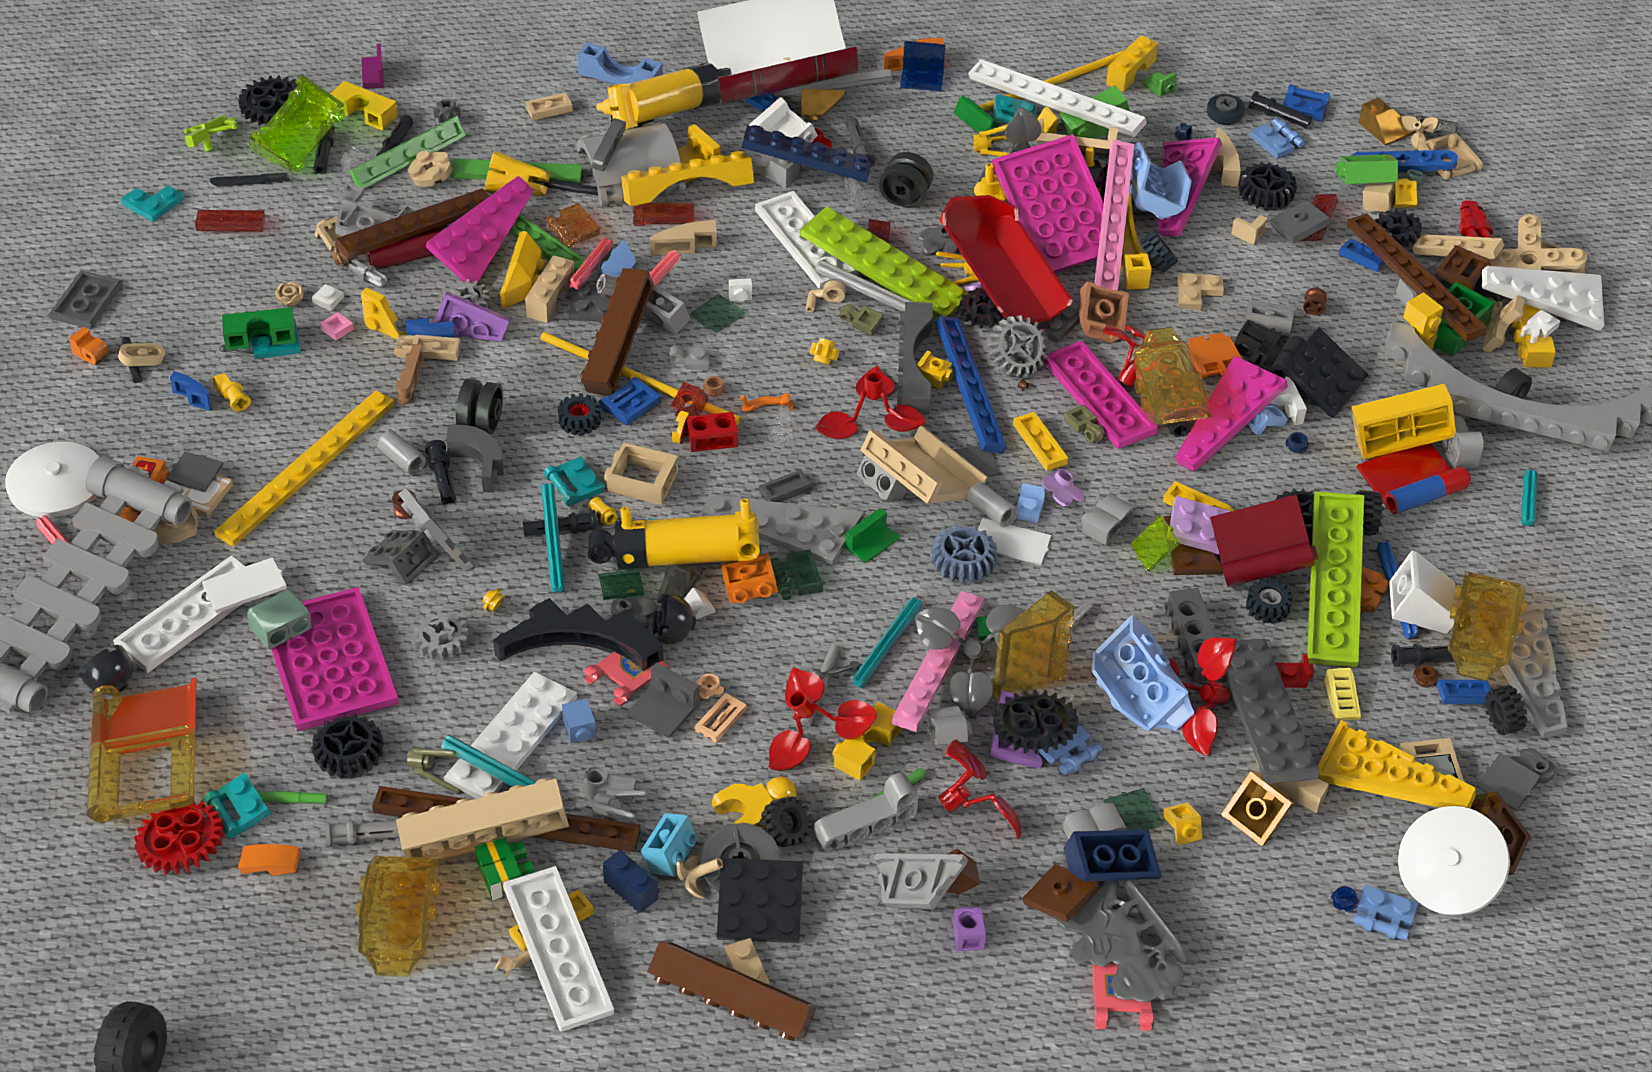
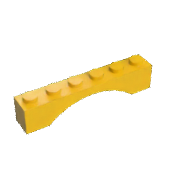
[621,151,754,206]
[1103,192,1151,290]

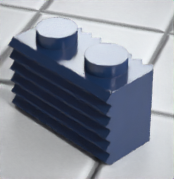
[603,850,659,913]

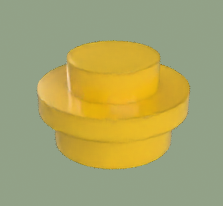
[482,588,505,612]

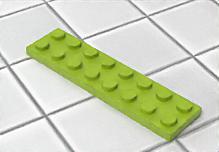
[800,206,968,319]
[1307,491,1364,667]

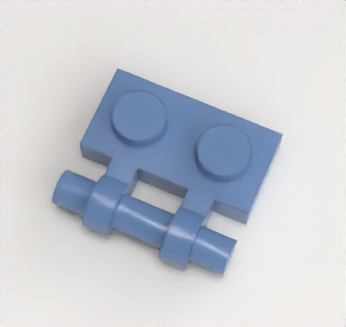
[1250,118,1305,159]
[1039,724,1102,775]
[1353,885,1418,941]

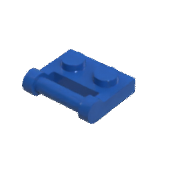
[1283,84,1330,122]
[598,377,661,426]

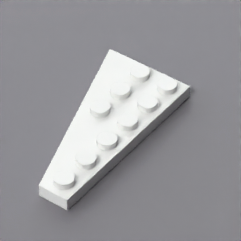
[1482,266,1605,330]

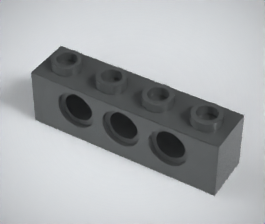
[1165,588,1223,683]

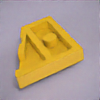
[361,287,406,339]

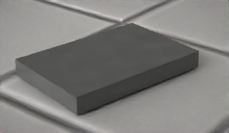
[49,270,123,329]

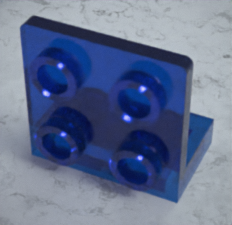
[900,41,946,92]

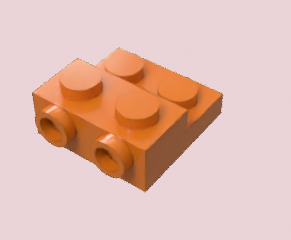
[721,553,778,604]

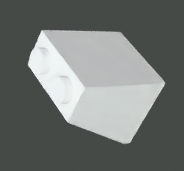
[1389,551,1460,634]

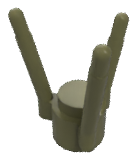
[407,746,461,794]

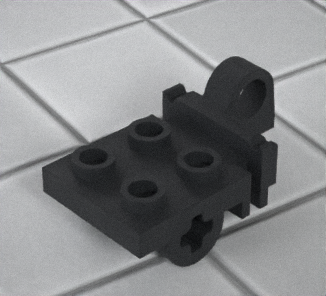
[1234,319,1306,390]

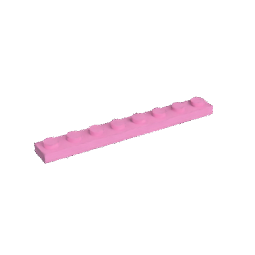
[1095,139,1134,291]
[892,591,985,732]

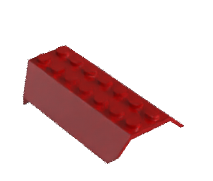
[939,195,1073,323]

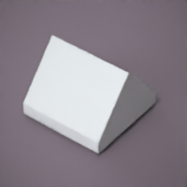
[684,588,715,619]

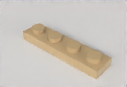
[1412,234,1504,259]

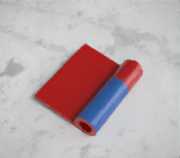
[1356,443,1471,515]

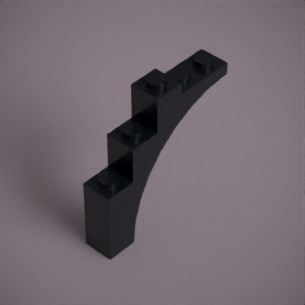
[493,598,664,671]

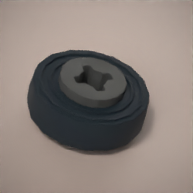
[1207,94,1245,125]

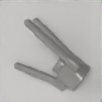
[592,789,652,837]

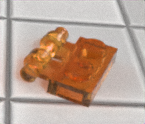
[546,203,600,248]

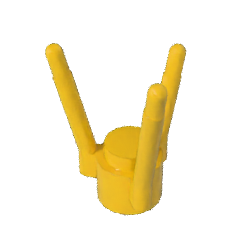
[973,124,1009,157]
[936,251,979,285]

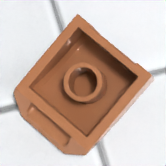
[1079,281,1129,343]

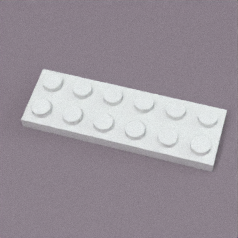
[755,191,859,289]
[113,556,246,673]
[444,672,577,799]
[503,866,614,1032]

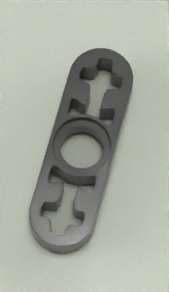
[592,118,626,172]

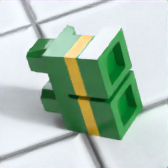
[474,837,535,900]

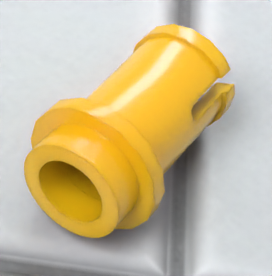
[588,497,617,525]

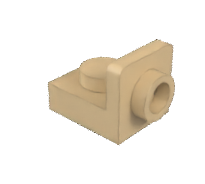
[314,217,341,251]

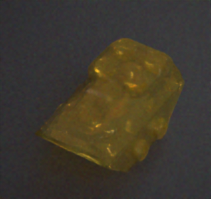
[1134,327,1212,425]
[1448,571,1528,681]
[356,856,440,977]

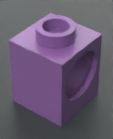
[953,907,986,951]

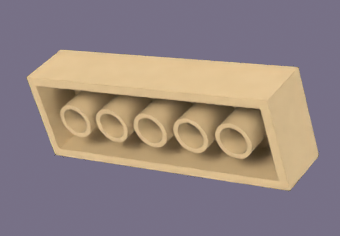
[396,778,569,867]

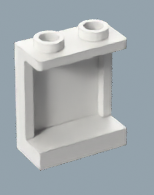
[749,97,818,143]

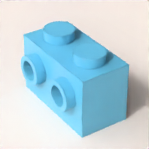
[641,813,697,877]

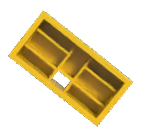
[1351,383,1456,460]

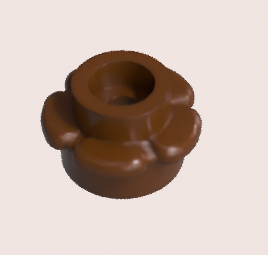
[1413,665,1438,688]

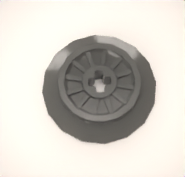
[700,823,780,892]

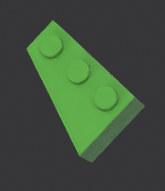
[1060,85,1130,139]

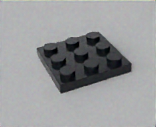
[1281,327,1369,417]
[717,858,803,943]

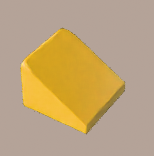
[1038,107,1058,134]

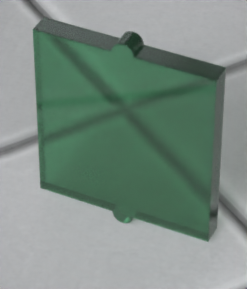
[691,294,745,333]
[598,569,644,600]
[1104,788,1163,830]

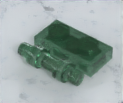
[771,549,823,600]

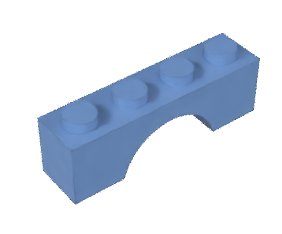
[578,42,663,84]

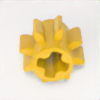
[809,338,840,365]

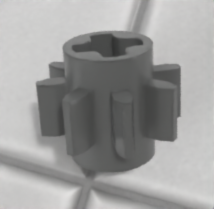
[434,99,461,123]

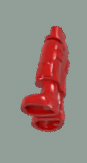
[1459,200,1494,238]

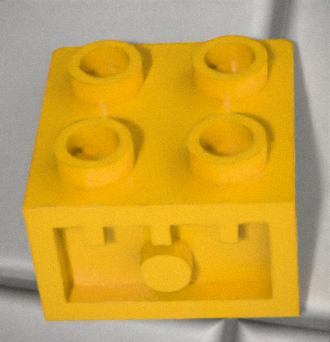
[677,124,721,183]

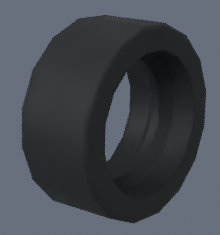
[1494,368,1532,399]

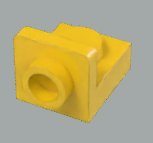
[1393,178,1417,208]
[1163,802,1202,845]

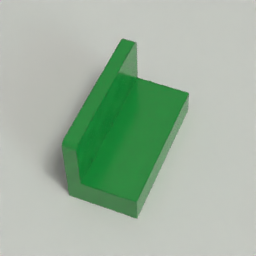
[953,95,1000,133]
[845,508,899,563]

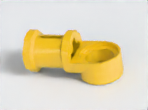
[212,373,251,412]

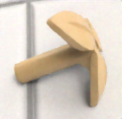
[1402,115,1439,149]
[677,855,723,899]

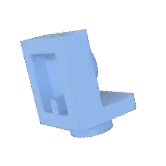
[1248,404,1288,435]
[1015,483,1046,523]

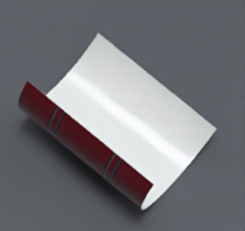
[697,0,858,105]

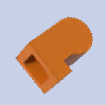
[69,326,109,365]

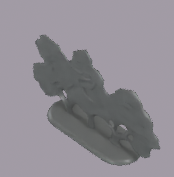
[1056,880,1188,1002]

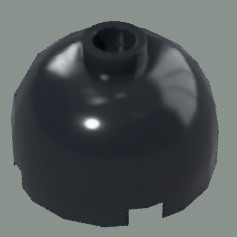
[652,593,696,644]
[79,644,134,694]

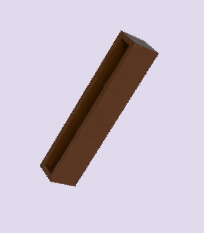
[580,268,654,396]
[647,940,817,1041]

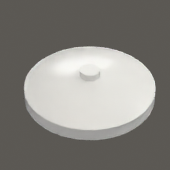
[5,442,99,518]
[1398,806,1510,916]

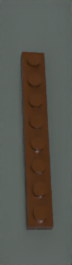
[335,188,489,259]

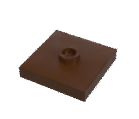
[1023,864,1099,922]

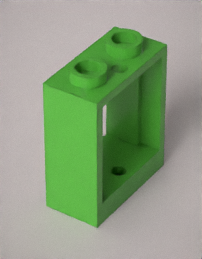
[1335,154,1398,184]

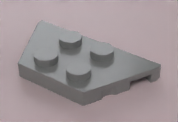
[875,853,968,909]

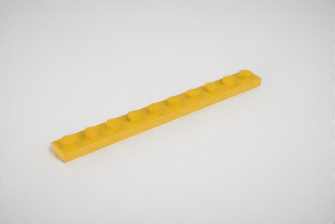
[214,390,395,547]

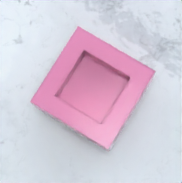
[320,312,354,341]

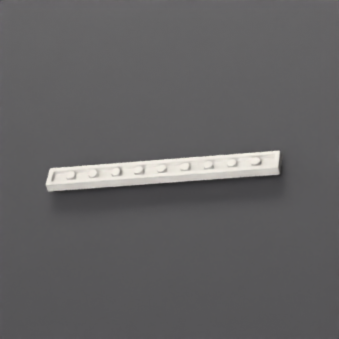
[968,59,1147,137]

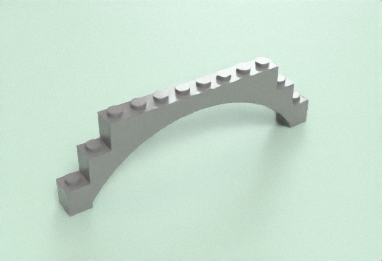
[1384,322,1652,452]

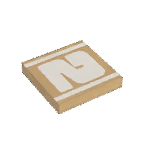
[182,475,233,518]

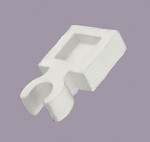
[1520,310,1560,344]

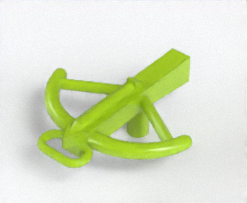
[184,115,239,151]

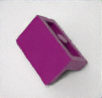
[361,44,384,89]

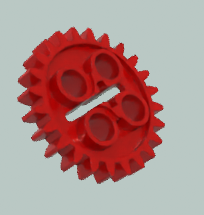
[134,799,225,875]

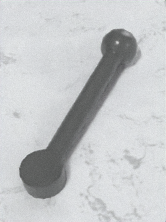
[219,344,264,360]
[815,661,860,680]

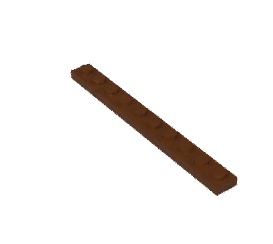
[1348,213,1487,342]
[372,786,641,852]

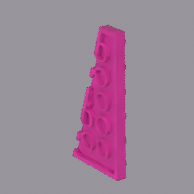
[426,175,534,283]
[1175,356,1288,472]

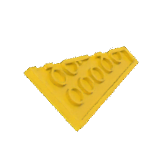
[1317,720,1476,809]

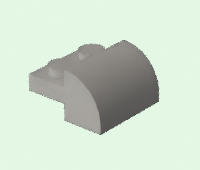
[1245,301,1294,337]

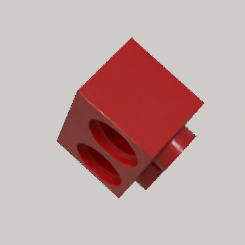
[687,412,738,452]

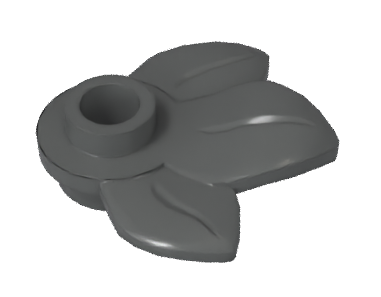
[918,225,958,259]
[610,589,659,628]
[1509,749,1555,788]

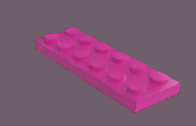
[1042,340,1158,449]

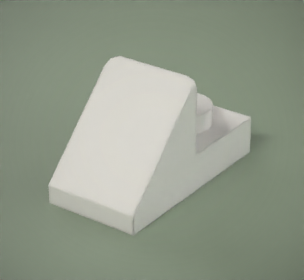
[1270,377,1307,425]

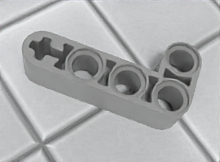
[1440,413,1484,470]
[812,773,918,852]

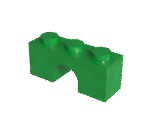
[222,307,296,351]

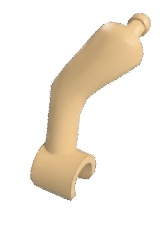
[494,949,532,978]

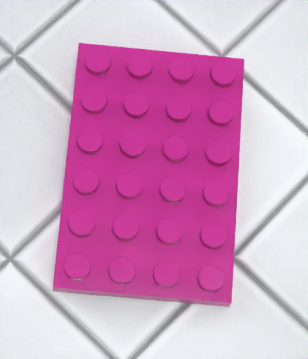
[991,134,1123,273]
[271,587,399,732]

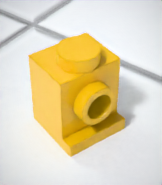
[917,351,954,389]

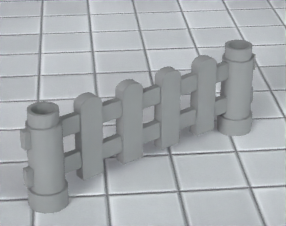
[0,456,192,714]

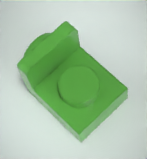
[1143,71,1177,97]

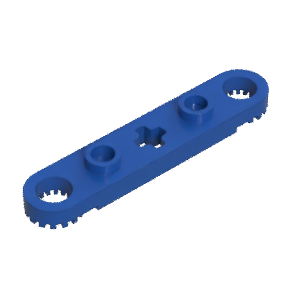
[1351,150,1458,172]

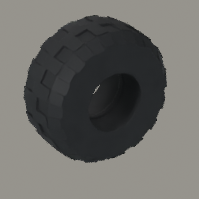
[94,1001,167,1072]

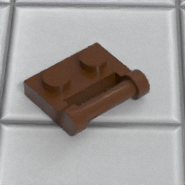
[1435,245,1491,290]

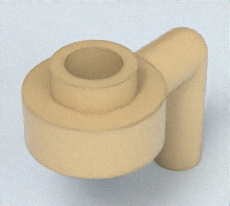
[805,280,846,312]

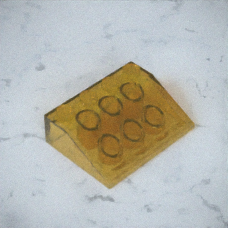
[992,590,1075,699]

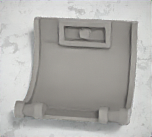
[576,122,685,207]

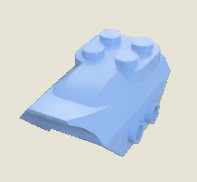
[1129,142,1192,220]
[1092,614,1194,731]

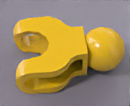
[711,776,797,830]

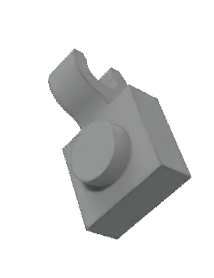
[670,347,709,370]

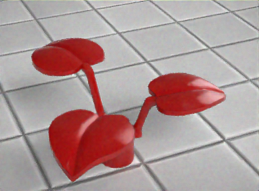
[1103,324,1191,390]
[815,365,926,439]
[1168,637,1237,756]
[768,667,877,771]
[938,739,1021,839]

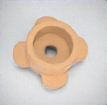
[695,673,724,699]

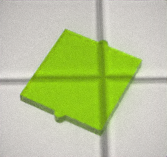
[1130,515,1180,572]

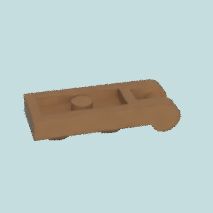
[396,344,424,405]

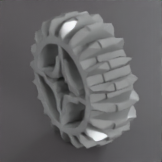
[987,315,1049,378]

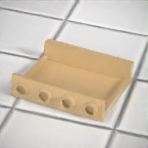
[1035,118,1118,155]
[860,426,988,504]

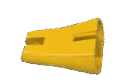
[485,150,551,196]

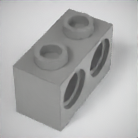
[856,455,908,501]

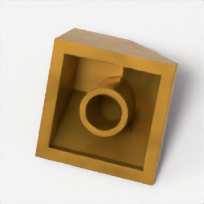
[801,89,844,121]
[1358,97,1416,146]
[1221,771,1293,846]

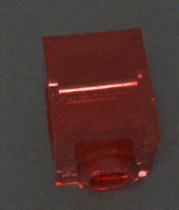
[670,381,709,417]

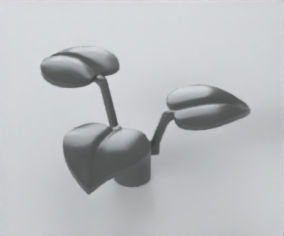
[978,107,1041,182]
[915,605,1032,717]

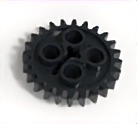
[238,75,309,127]
[993,690,1078,754]

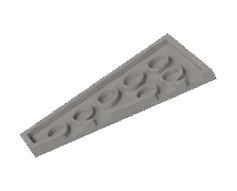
[701,495,864,565]
[1474,603,1568,739]

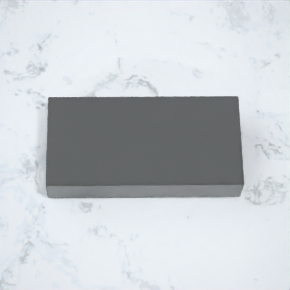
[759,470,813,502]

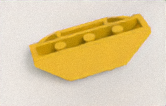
[500,231,545,308]

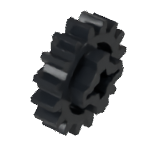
[1375,209,1422,247]
[959,288,1006,328]

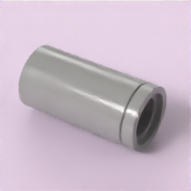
[377,430,427,476]
[967,482,1018,527]

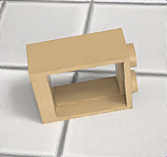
[604,442,678,505]

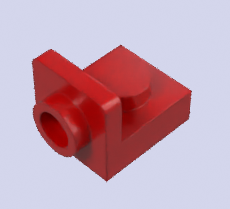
[1275,654,1314,688]

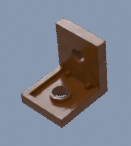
[1470,791,1531,875]

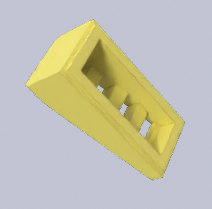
[1324,668,1361,721]

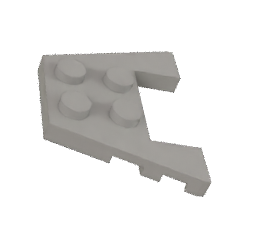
[336,182,422,236]
[398,488,473,572]

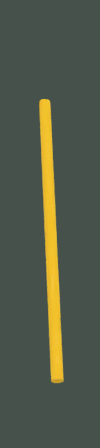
[978,49,1126,111]
[541,332,741,425]

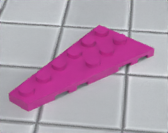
[1158,138,1222,237]

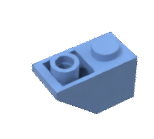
[601,240,637,277]

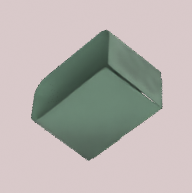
[247,589,312,650]

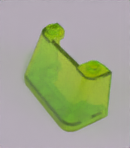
[249,74,345,173]

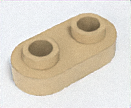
[118,343,165,367]

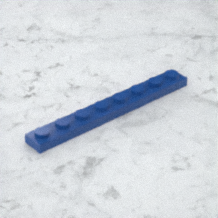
[936,316,1007,454]

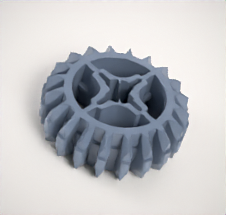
[931,524,998,583]

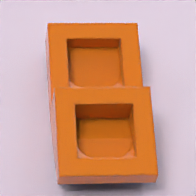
[238,844,301,876]

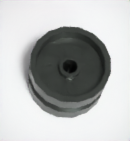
[879,152,934,208]
[455,378,503,434]

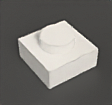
[729,278,752,302]
[312,284,344,311]

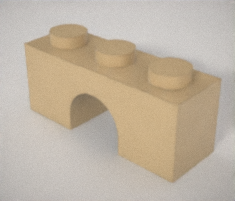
[525,255,574,323]

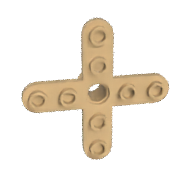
[1489,214,1587,305]

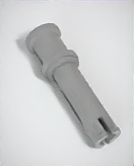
[325,820,399,846]

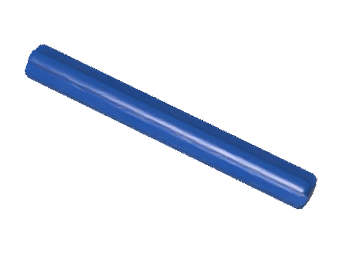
[1376,541,1419,640]

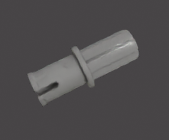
[349,259,388,288]

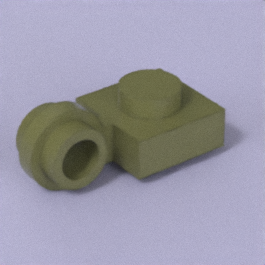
[839,303,883,336]
[1064,405,1105,443]

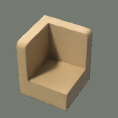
[1363,182,1394,212]
[1231,215,1268,245]

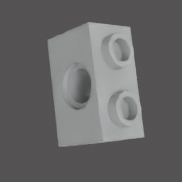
[643,286,690,335]

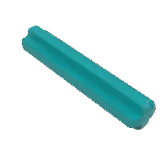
[1521,469,1538,527]

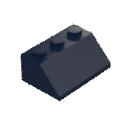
[1063,829,1162,881]

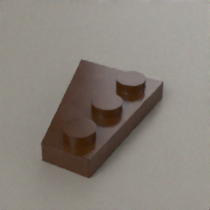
[1164,515,1223,575]

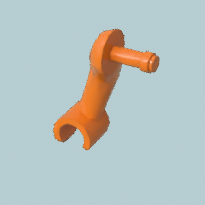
[740,393,794,412]

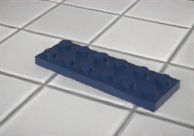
[741,125,871,182]

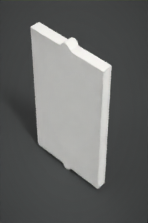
[978,518,1051,565]
[202,557,287,613]

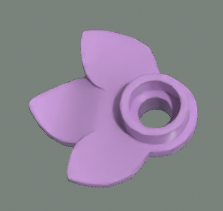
[1042,469,1084,506]

